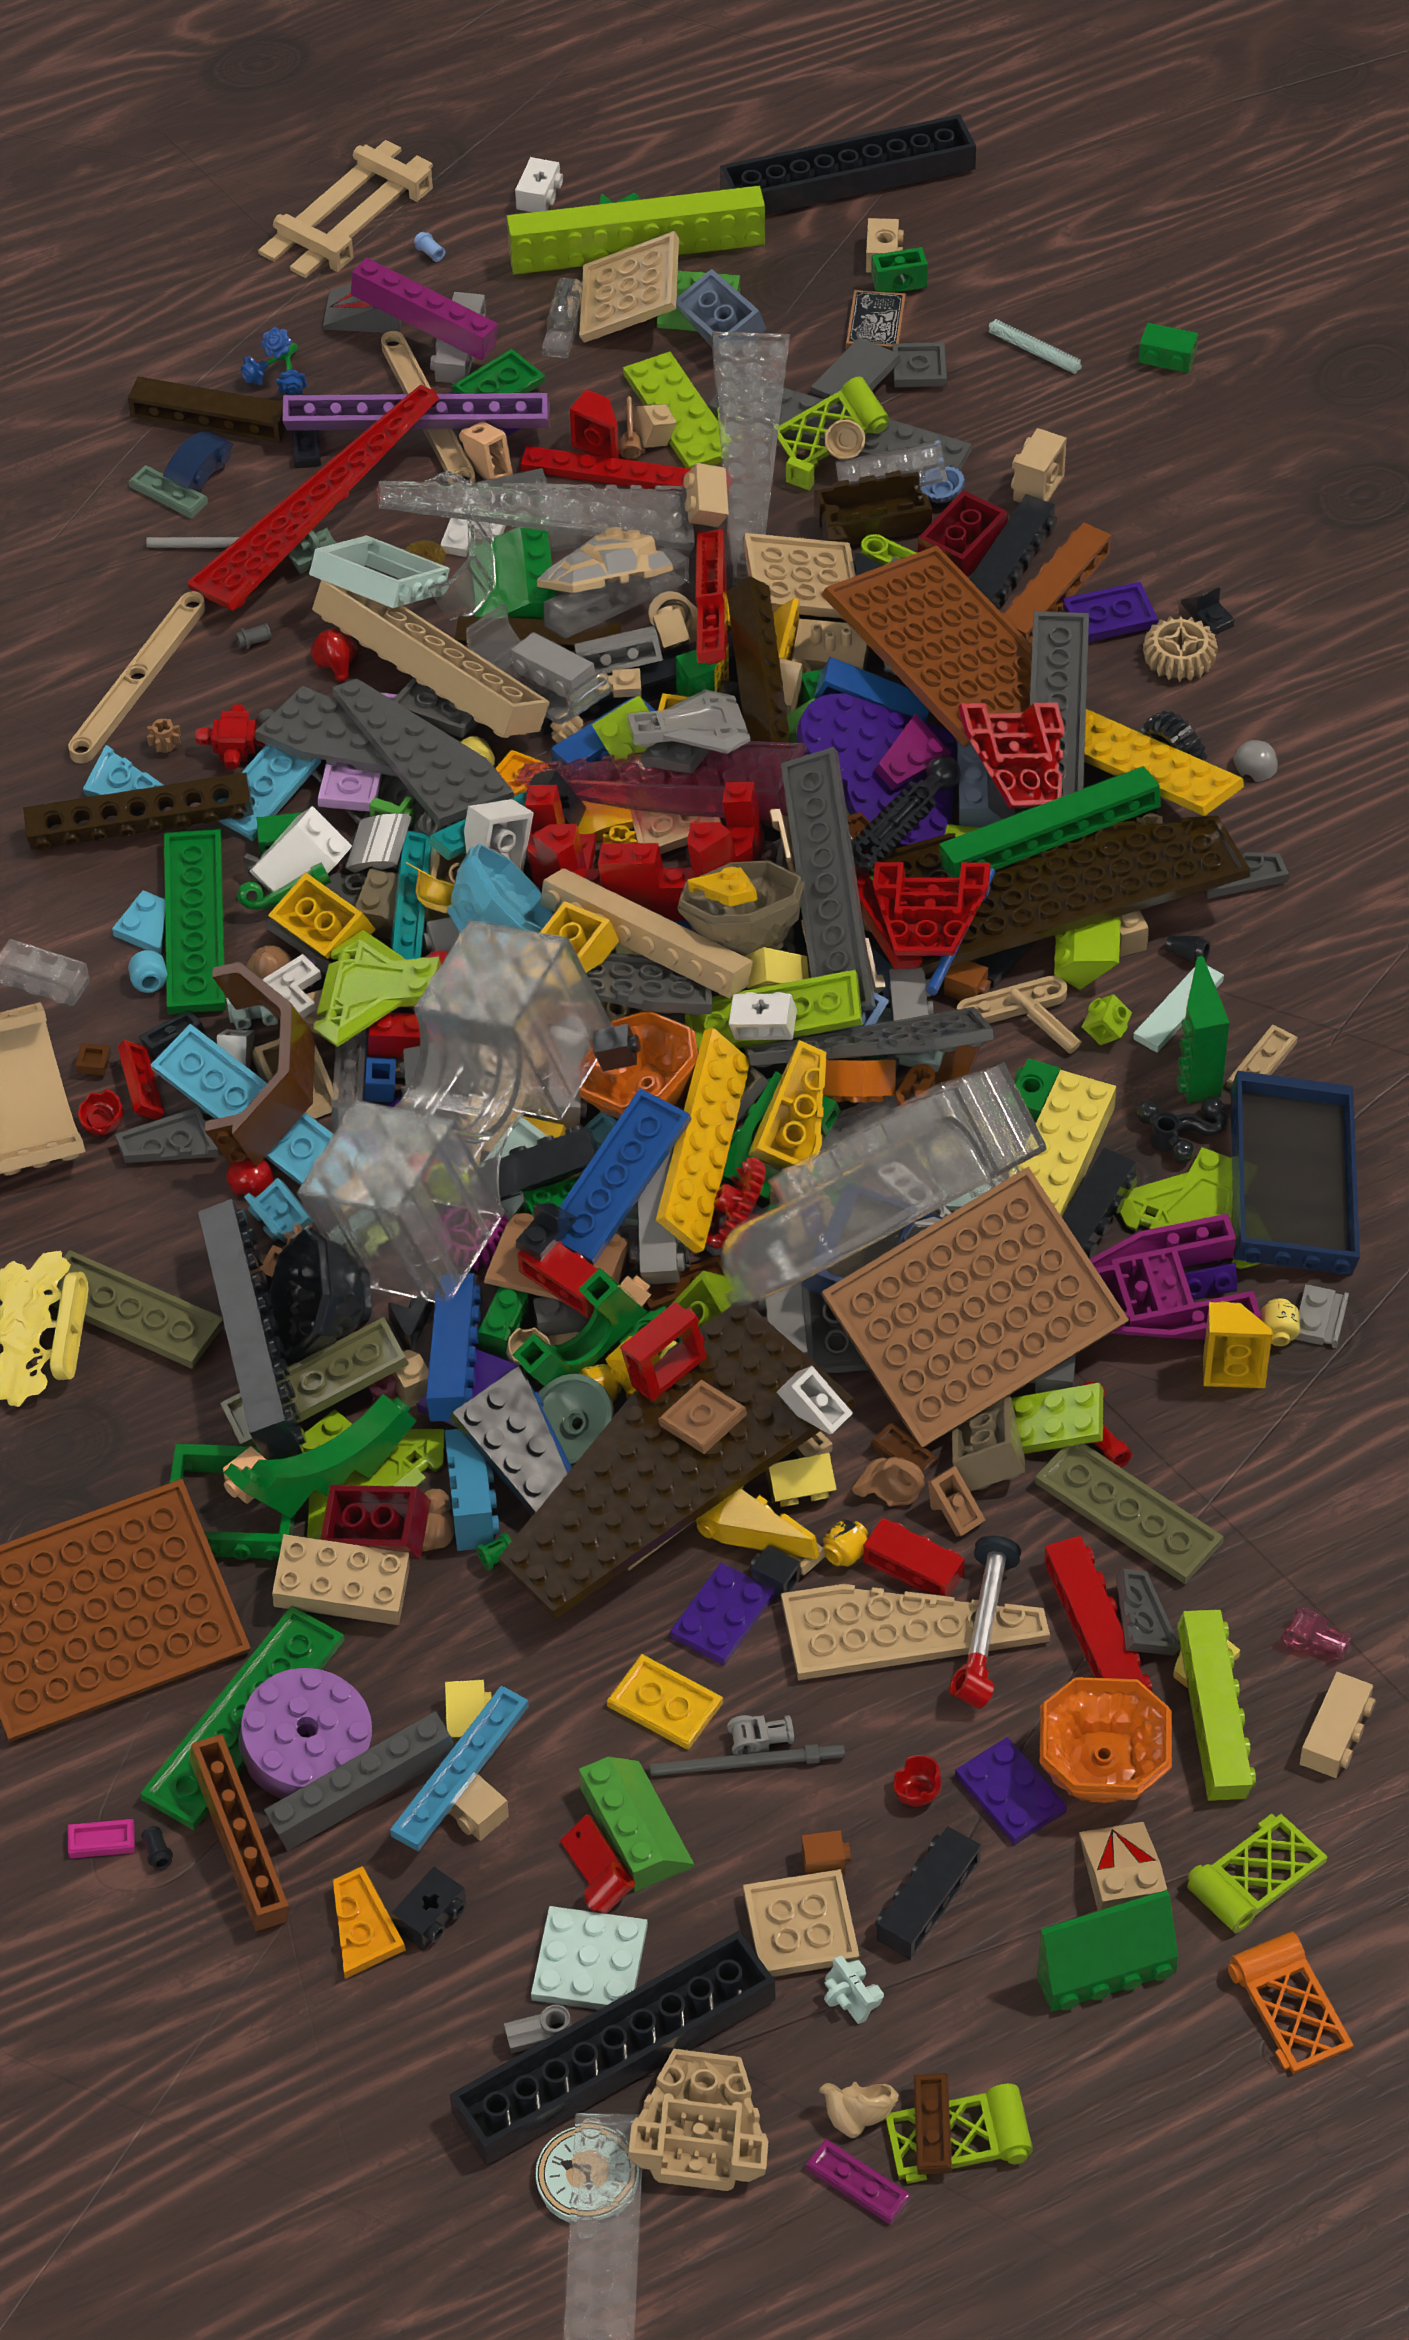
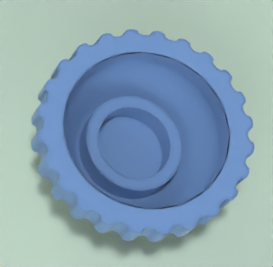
[920,466,965,504]

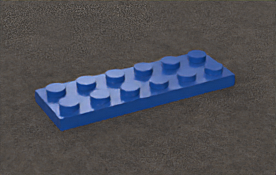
[560,1088,692,1265]

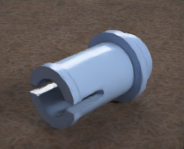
[414,232,446,262]

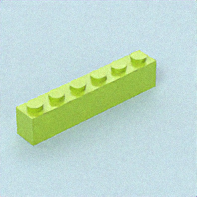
[1177,1610,1256,1801]

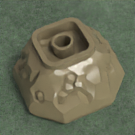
[677,861,805,957]

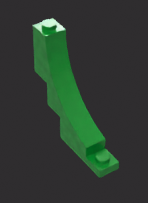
[224,1394,417,1518]

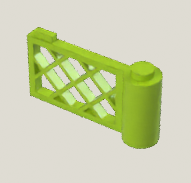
[772,376,890,468]
[1187,1814,1328,1934]
[886,2083,1033,2184]

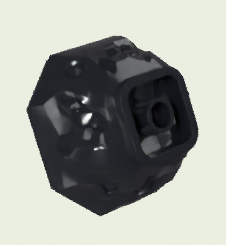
[268,1227,372,1363]

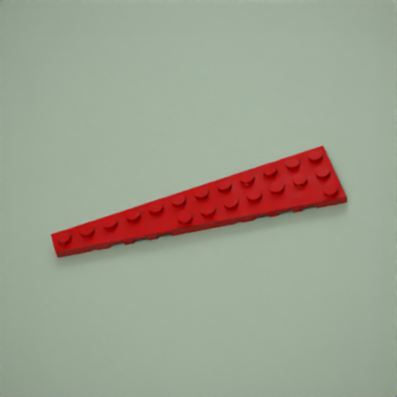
[186,385,439,611]

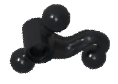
[1136,1097,1228,1163]

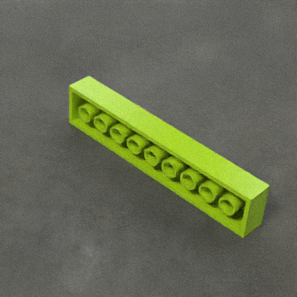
[507,186,765,275]

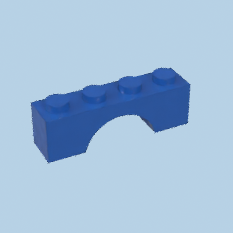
[364,1007,399,1102]

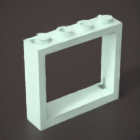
[309,535,450,608]

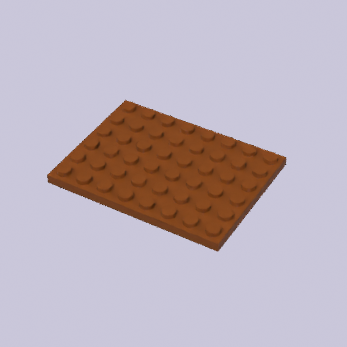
[822,546,1032,747]
[0,1479,251,1742]

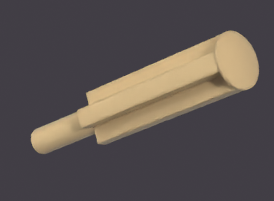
[1010,988,1082,1054]

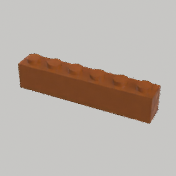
[1002,522,1111,645]
[190,1734,289,1932]

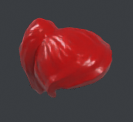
[311,628,358,682]

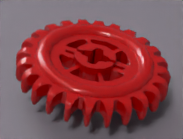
[706,1157,766,1249]

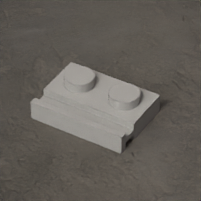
[1295,1284,1349,1348]

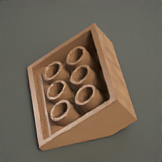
[484,1213,630,1301]

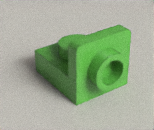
[369,796,416,826]

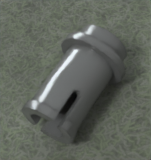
[235,623,272,649]

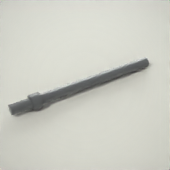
[650,1744,845,1777]

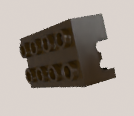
[814,470,932,546]

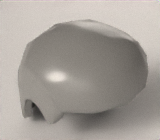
[1233,740,1278,782]

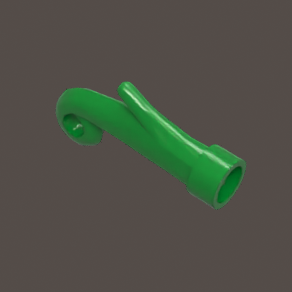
[237,862,332,910]

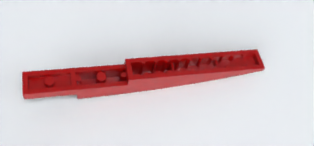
[696,529,728,664]

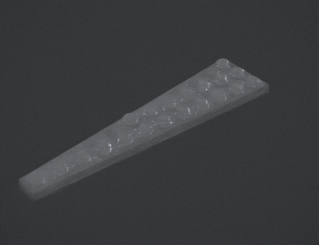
[711,331,790,585]

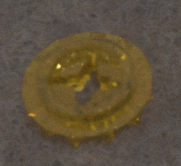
[405,540,445,565]

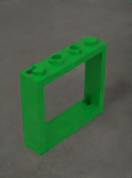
[170,1444,296,1561]

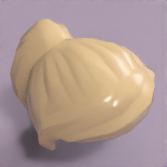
[819,2081,899,2138]

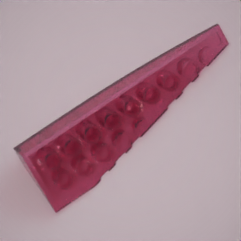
[515,741,805,821]

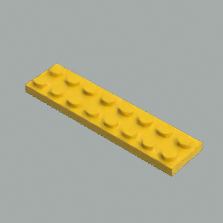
[1084,709,1244,816]
[655,1027,749,1253]

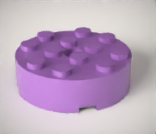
[239,1668,372,1799]

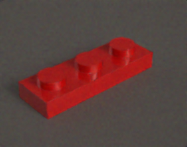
[117,1040,164,1120]

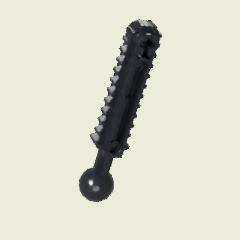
[851,756,961,875]

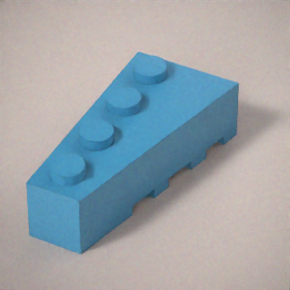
[445,1429,500,1551]

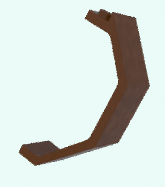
[205,962,315,1167]

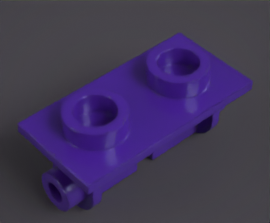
[1185,1262,1237,1299]

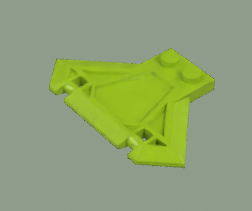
[314,930,442,1047]
[1119,1147,1271,1269]
[302,1409,444,1540]

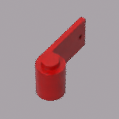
[560,1814,635,1913]

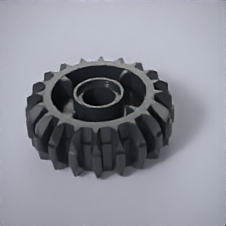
[1140,711,1207,762]

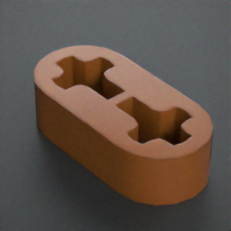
[896,1064,935,1114]

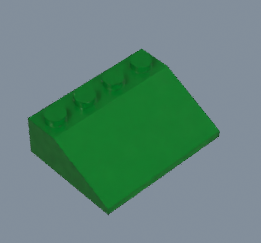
[468,524,557,620]
[1176,956,1230,1104]
[1037,1890,1178,2012]

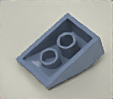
[676,269,766,362]

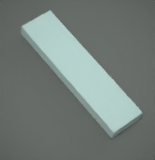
[1133,966,1224,1053]

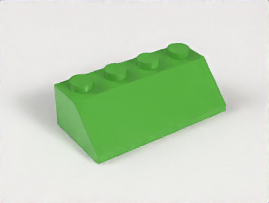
[579,1757,694,1892]

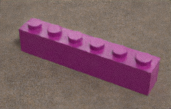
[351,257,498,361]

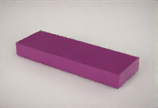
[806,2139,910,2225]

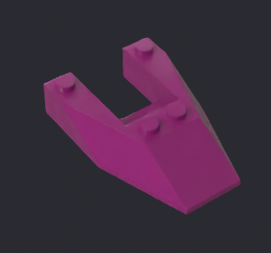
[1089,1213,1262,1340]

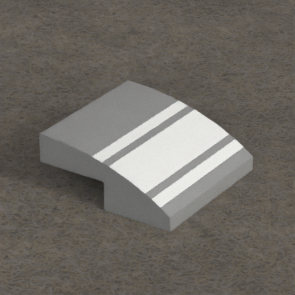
[346,814,411,873]

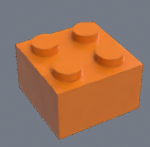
[823,1059,896,1102]

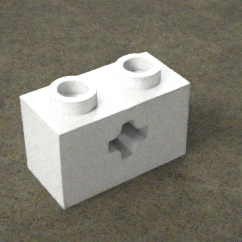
[515,157,563,212]
[729,992,797,1040]

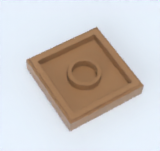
[658,1380,747,1454]

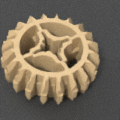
[1143,615,1218,682]

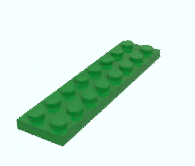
[164,829,226,1014]
[140,1606,344,1830]

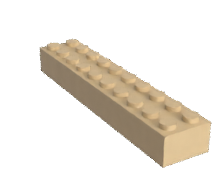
[312,580,550,738]

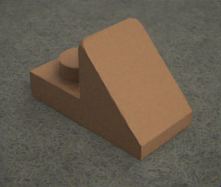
[928,1466,985,1537]

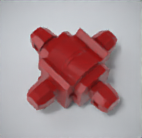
[195,704,266,769]

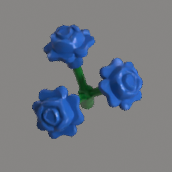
[240,327,307,395]

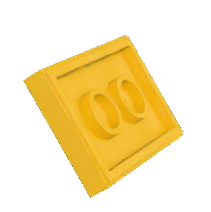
[607,1654,723,1750]

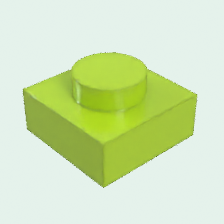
[786,456,814,491]

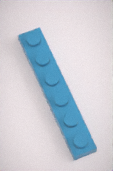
[390,1686,529,1851]

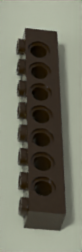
[23,772,254,850]

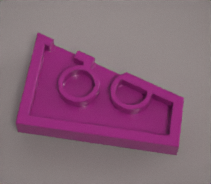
[874,713,952,791]

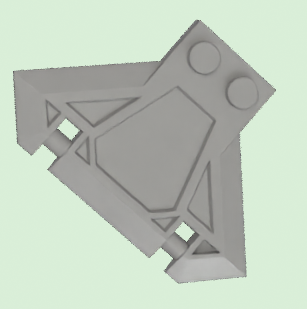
[627,689,750,754]

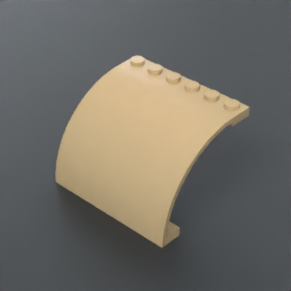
[0,1002,85,1175]

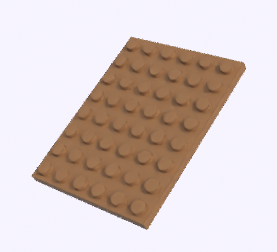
[821,1166,1129,1448]

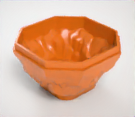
[576,1011,698,1119]
[1040,1677,1172,1803]

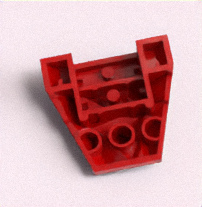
[958,703,1064,808]
[873,862,991,956]

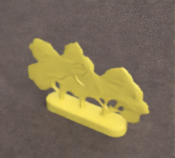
[0,1251,89,1407]

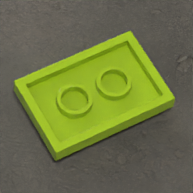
[592,695,677,791]
[1011,1383,1104,1454]

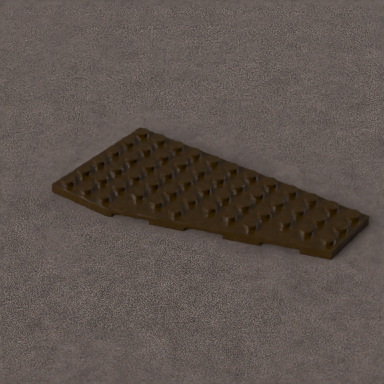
[881,815,1250,974]
[499,1299,856,1619]

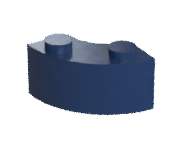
[163,431,233,490]

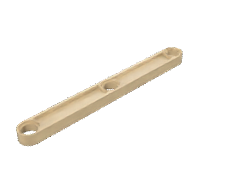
[381,331,476,492]
[68,591,205,764]

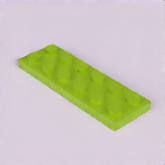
[623,352,738,469]
[685,970,863,1053]

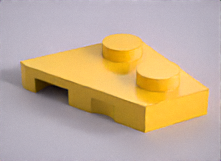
[687,867,758,907]

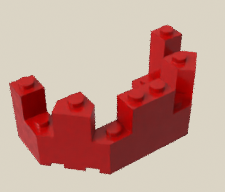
[525,782,764,921]

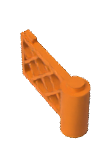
[1228,1931,1354,2075]

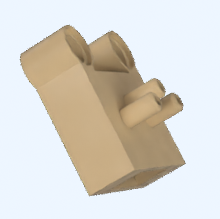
[792,619,869,673]

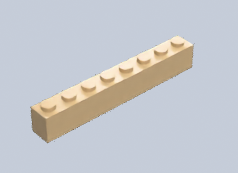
[540,868,753,998]

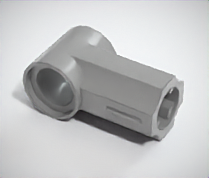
[504,2005,572,2054]

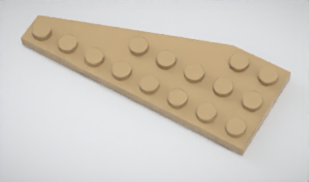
[781,1584,1050,1680]

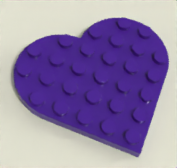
[797,693,957,849]

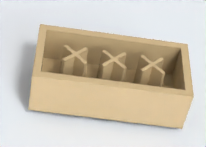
[272,1534,410,1625]

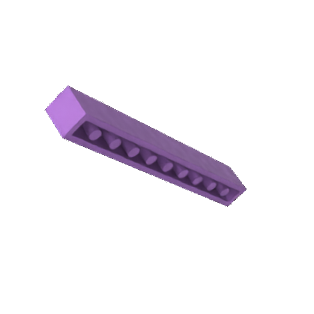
[283,393,550,430]

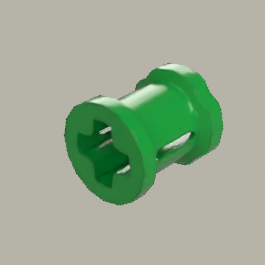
[476,1532,512,1571]

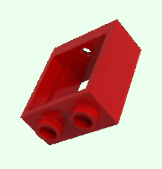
[620,1302,707,1402]

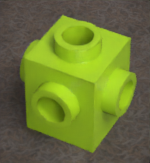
[1082,994,1132,1045]

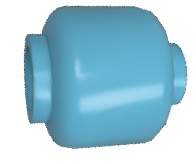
[128,950,168,993]

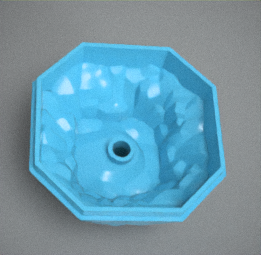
[447,843,554,950]

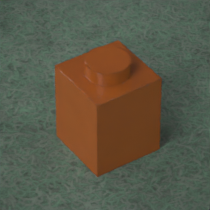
[944,961,991,1001]
[801,1830,851,1876]

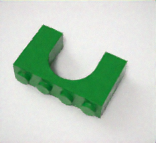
[721,1072,841,1206]
[512,1268,647,1386]

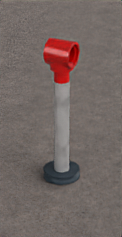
[949,1535,1021,1709]

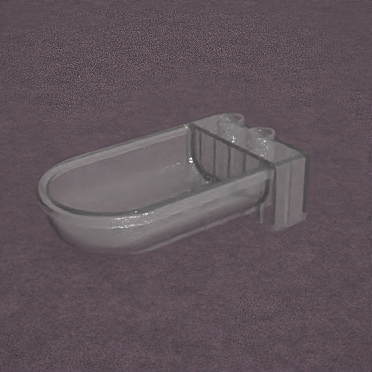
[721,1062,1047,1307]

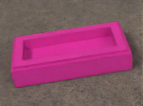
[68,1819,135,1859]

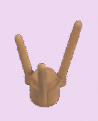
[618,396,645,459]

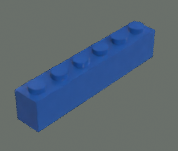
[426,1273,482,1421]

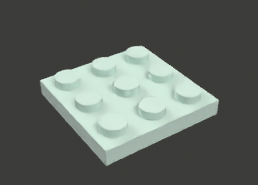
[531,1906,648,2010]

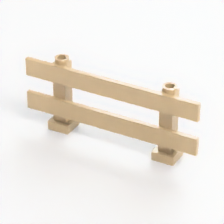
[258,140,433,278]

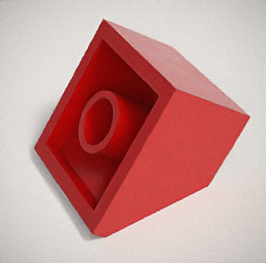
[570,389,619,459]

